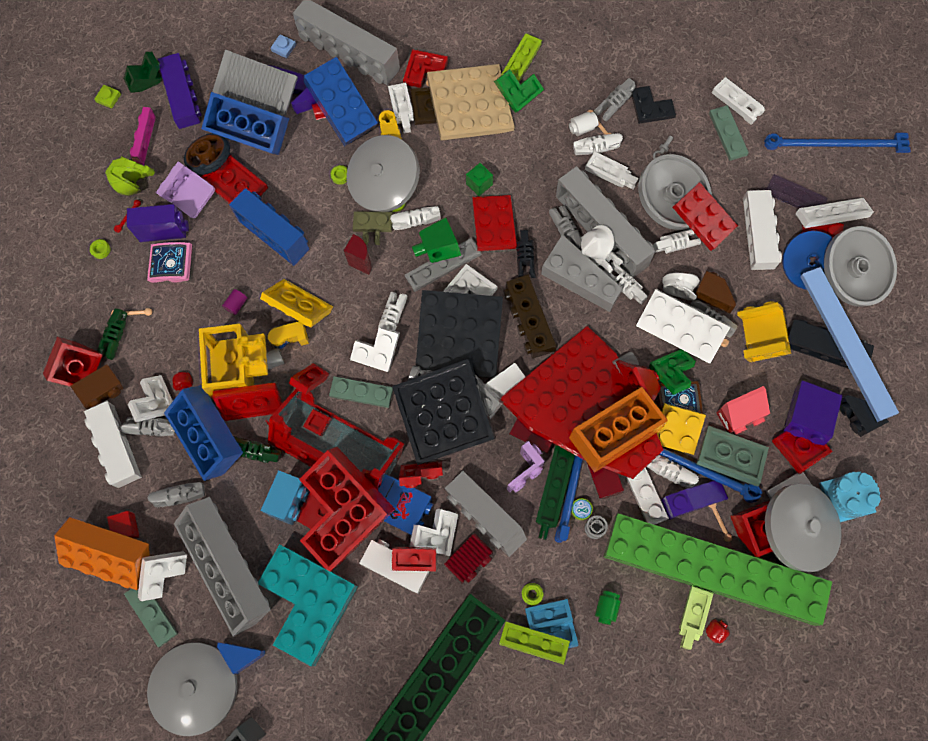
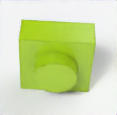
[94,85,121,109]

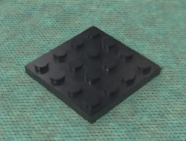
[416,290,503,378]
[392,359,496,465]

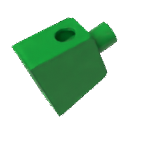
[412,218,461,263]

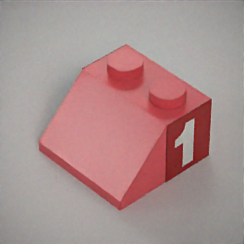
[716,386,770,435]

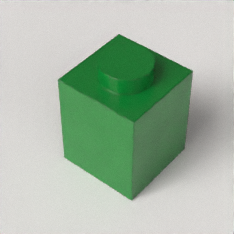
[466,163,493,196]

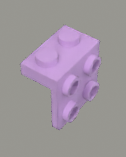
[156,161,215,219]
[507,441,545,493]

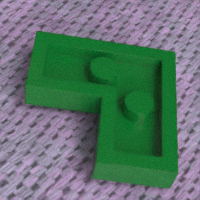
[494,69,544,113]
[649,349,696,395]

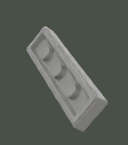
[404,238,482,292]

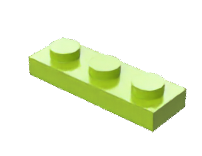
[501,33,542,82]
[499,622,570,665]

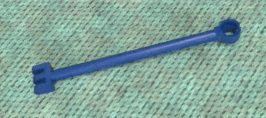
[764,133,911,153]
[660,448,762,503]
[555,455,583,543]

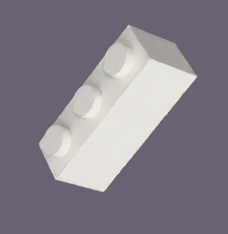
[359,539,430,594]

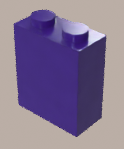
[127,204,189,242]
[784,380,842,446]

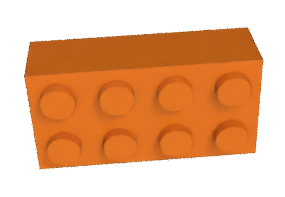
[569,387,668,473]
[54,517,150,590]

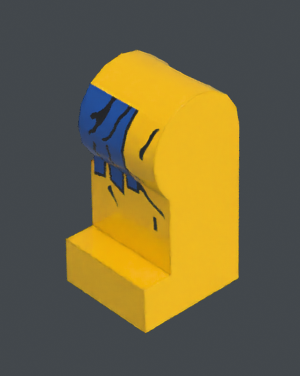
[268,321,309,349]

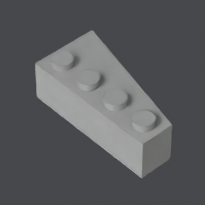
[541,234,623,312]
[445,471,527,557]

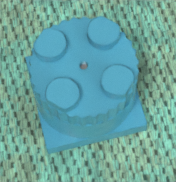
[819,471,881,522]

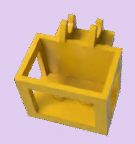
[199,324,268,400]

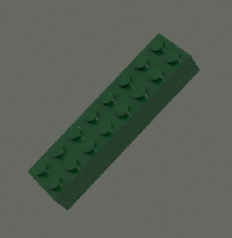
[366,594,506,741]

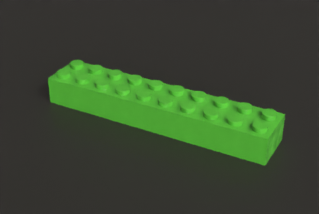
[603,513,832,626]

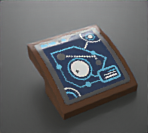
[657,381,703,413]

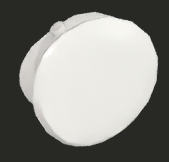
[662,272,700,300]

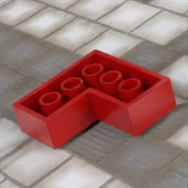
[299,447,395,572]

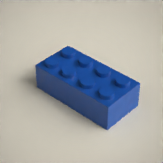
[304,57,378,147]
[201,92,289,155]
[229,188,309,266]
[164,385,243,481]

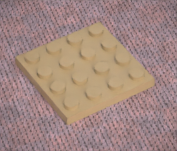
[427,64,515,140]

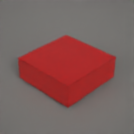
[303,409,332,437]

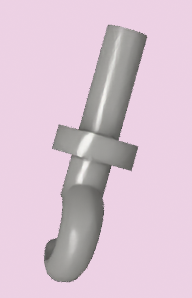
[653,136,673,159]

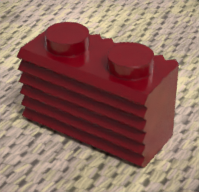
[444,533,493,584]

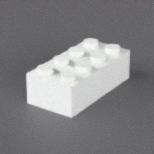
[636,289,730,363]

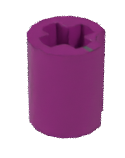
[222,289,248,315]

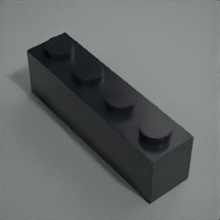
[787,319,874,369]

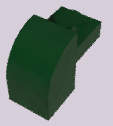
[123,51,162,93]

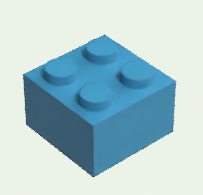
[260,470,310,525]

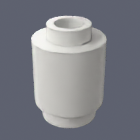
[569,112,599,136]

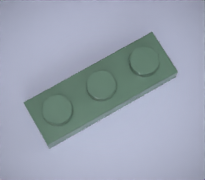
[709,105,749,161]
[329,376,393,408]
[124,589,178,647]

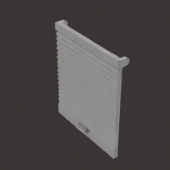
[212,50,298,117]

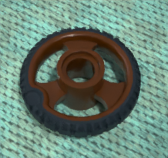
[184,133,231,175]

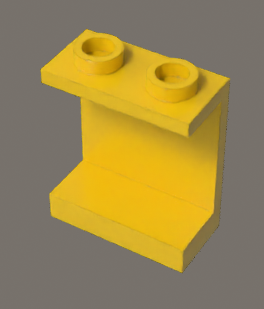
[737,301,791,362]

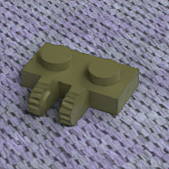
[353,212,393,245]

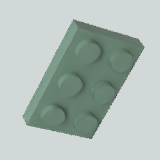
[696,426,769,487]

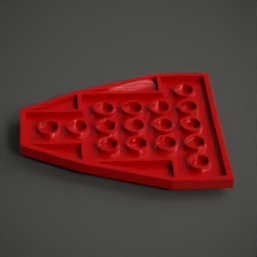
[501,326,663,479]

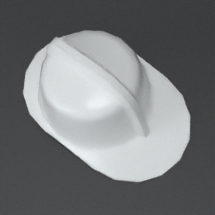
[581,225,614,266]

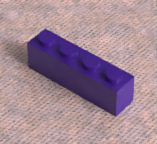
[158,53,202,129]

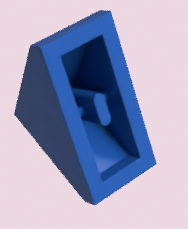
[217,642,265,674]

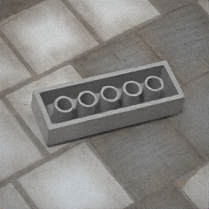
[293,0,400,85]
[556,166,655,278]
[174,497,271,636]

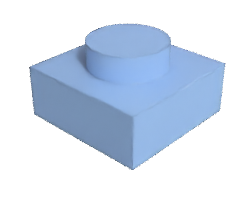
[271,34,296,58]

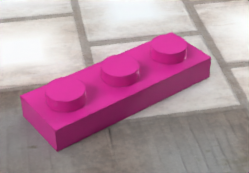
[130,107,156,166]

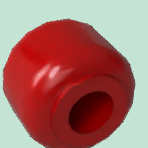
[172,372,193,391]
[706,619,730,644]

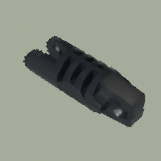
[516,230,536,278]

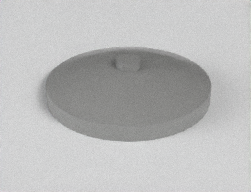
[347,135,420,212]
[638,154,712,230]
[824,226,897,307]
[765,483,841,572]
[147,643,237,736]

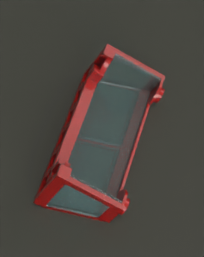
[268,389,404,490]

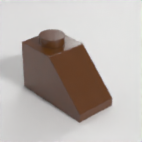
[695,271,736,314]

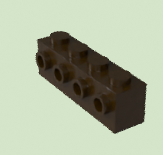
[503,274,556,359]

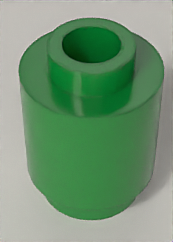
[595,591,621,625]

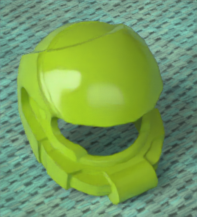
[106,156,155,196]

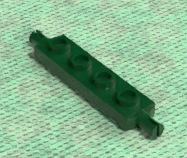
[535,445,575,540]

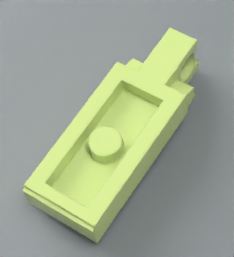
[679,585,713,650]

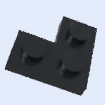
[631,86,676,124]

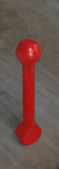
[114,199,141,233]

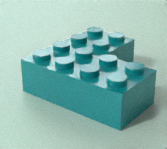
[258,544,358,667]

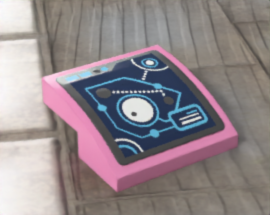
[147,242,192,282]

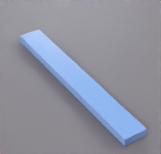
[800,267,899,422]

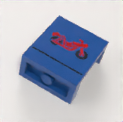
[378,474,434,536]

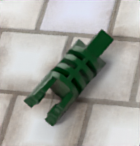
[97,308,128,360]
[233,436,282,463]

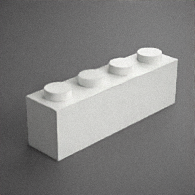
[743,190,782,270]
[84,401,142,488]

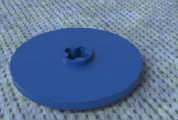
[782,231,833,290]

